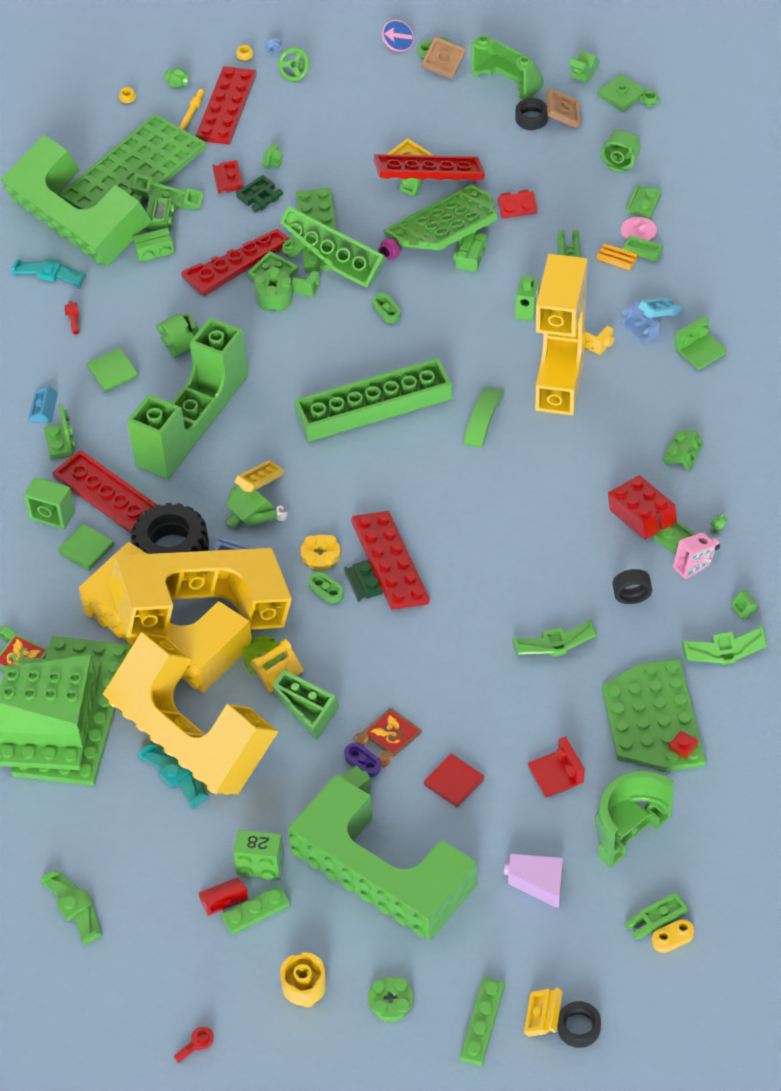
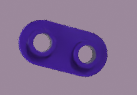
[344,743,381,777]

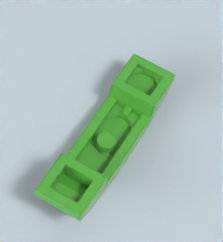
[131,173,204,209]
[463,386,504,449]

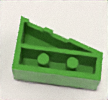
[272,669,339,740]

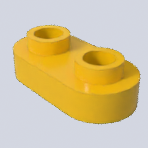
[652,919,694,953]

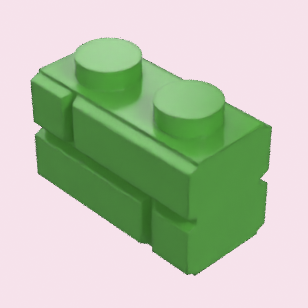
[133,228,174,262]
[453,233,487,272]

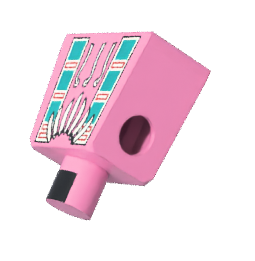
[673,533,720,580]

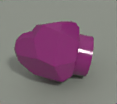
[378,239,402,260]

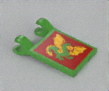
[0,625,48,670]

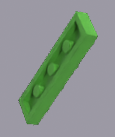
[460,977,505,1066]

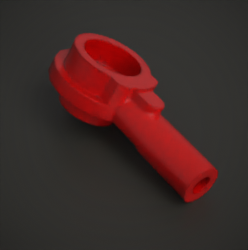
[64,301,80,335]
[173,1026,214,1063]

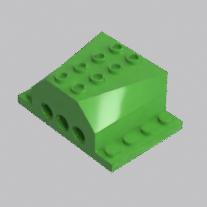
[0,654,101,770]

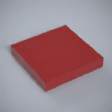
[424,753,484,808]

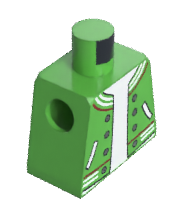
[515,275,540,321]

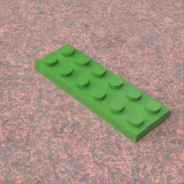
[296,188,337,273]

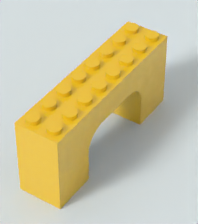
[535,254,587,415]
[79,542,253,693]
[109,548,292,638]
[103,632,279,795]

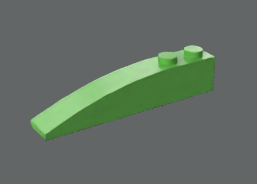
[280,206,387,288]

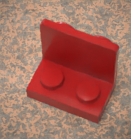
[528,736,585,797]

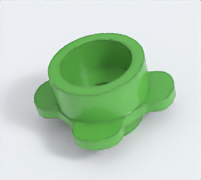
[639,90,660,107]
[710,512,728,532]

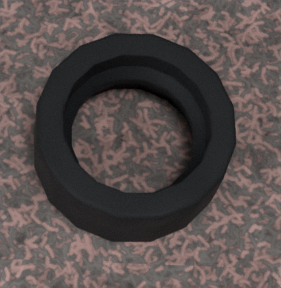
[515,98,548,130]
[612,569,653,604]
[557,1001,601,1048]

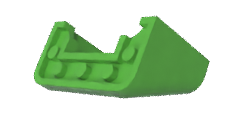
[471,35,544,100]

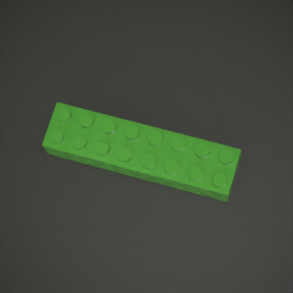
[294,358,452,442]

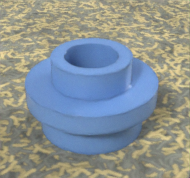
[265,37,282,53]

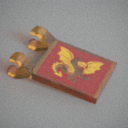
[353,708,422,768]

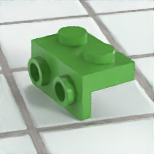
[662,430,703,470]

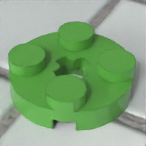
[368,977,413,1022]

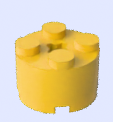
[280,952,327,1007]

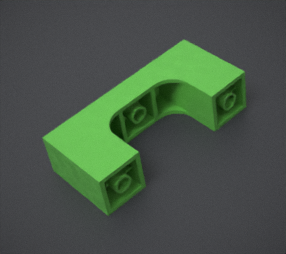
[0,134,151,267]
[127,317,248,479]
[288,774,477,941]

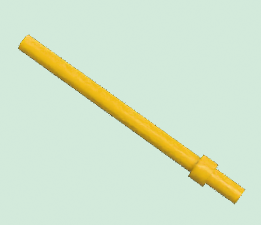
[179,89,205,130]

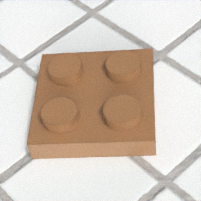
[421,36,466,80]
[546,88,581,128]

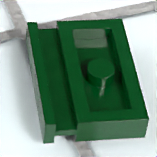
[344,560,384,602]

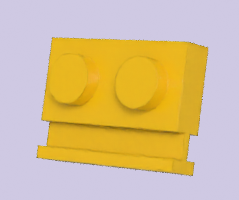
[524,987,563,1037]

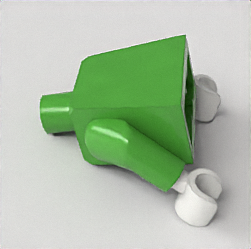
[225,485,288,529]

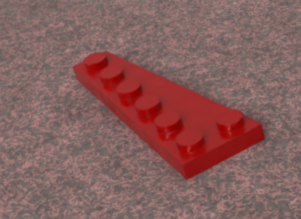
[181,229,289,297]

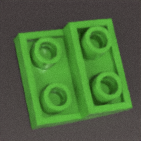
[86,348,138,393]

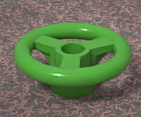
[278,47,310,82]

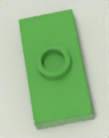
[623,235,664,262]

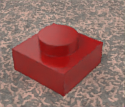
[668,730,699,759]

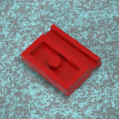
[212,160,243,194]

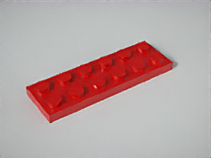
[196,66,256,145]
[373,154,485,181]
[52,450,157,533]
[351,511,430,610]

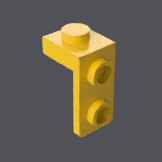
[585,325,614,355]

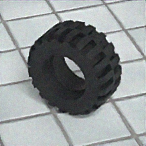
[131,503,209,554]

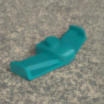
[11,259,86,289]
[138,743,209,809]

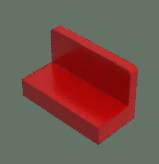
[198,877,249,916]

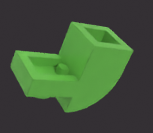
[568,51,600,82]

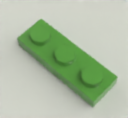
[221,885,290,935]

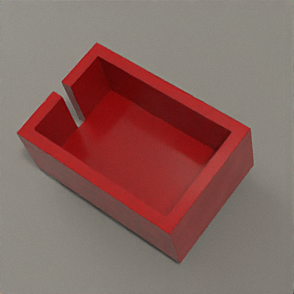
[608,475,677,540]

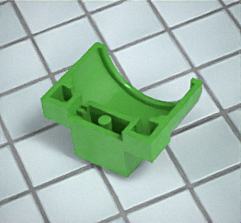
[595,771,675,868]

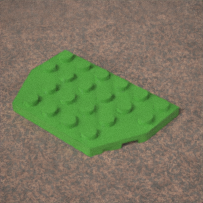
[383,184,498,250]
[602,658,706,772]

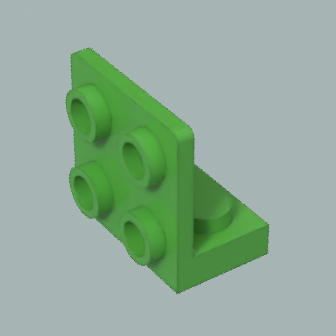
[674,316,727,370]
[44,403,75,460]

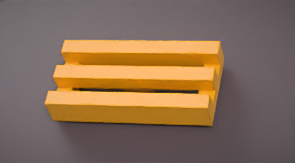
[596,243,638,270]

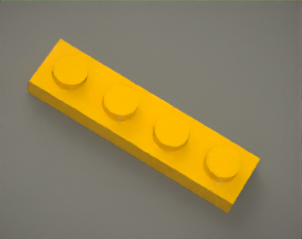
[235,460,285,492]

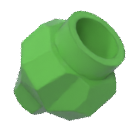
[164,67,189,88]

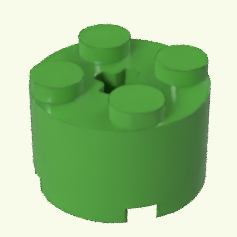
[600,129,641,172]
[254,267,293,312]
[156,313,194,358]

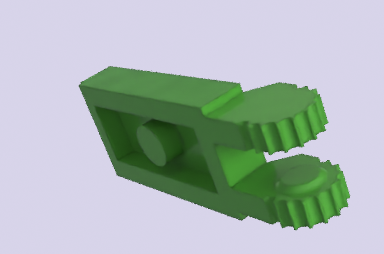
[625,892,689,940]

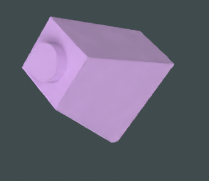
[504,854,563,908]

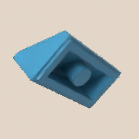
[28,385,58,422]

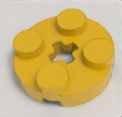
[300,535,341,571]

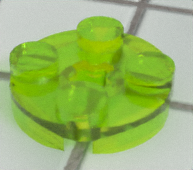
[242,636,284,674]

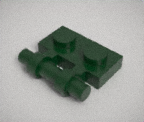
[236,175,283,213]

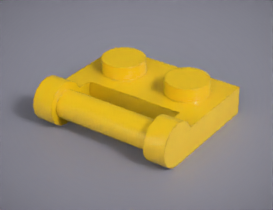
[251,639,304,692]

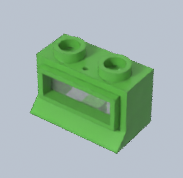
[146,194,176,233]

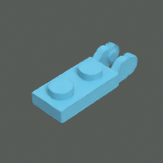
[639,298,682,318]

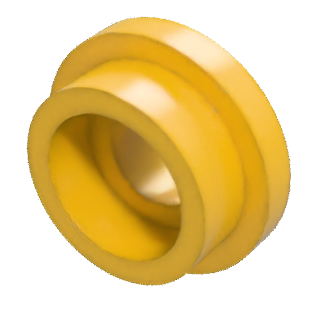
[236,45,253,61]
[119,87,136,103]

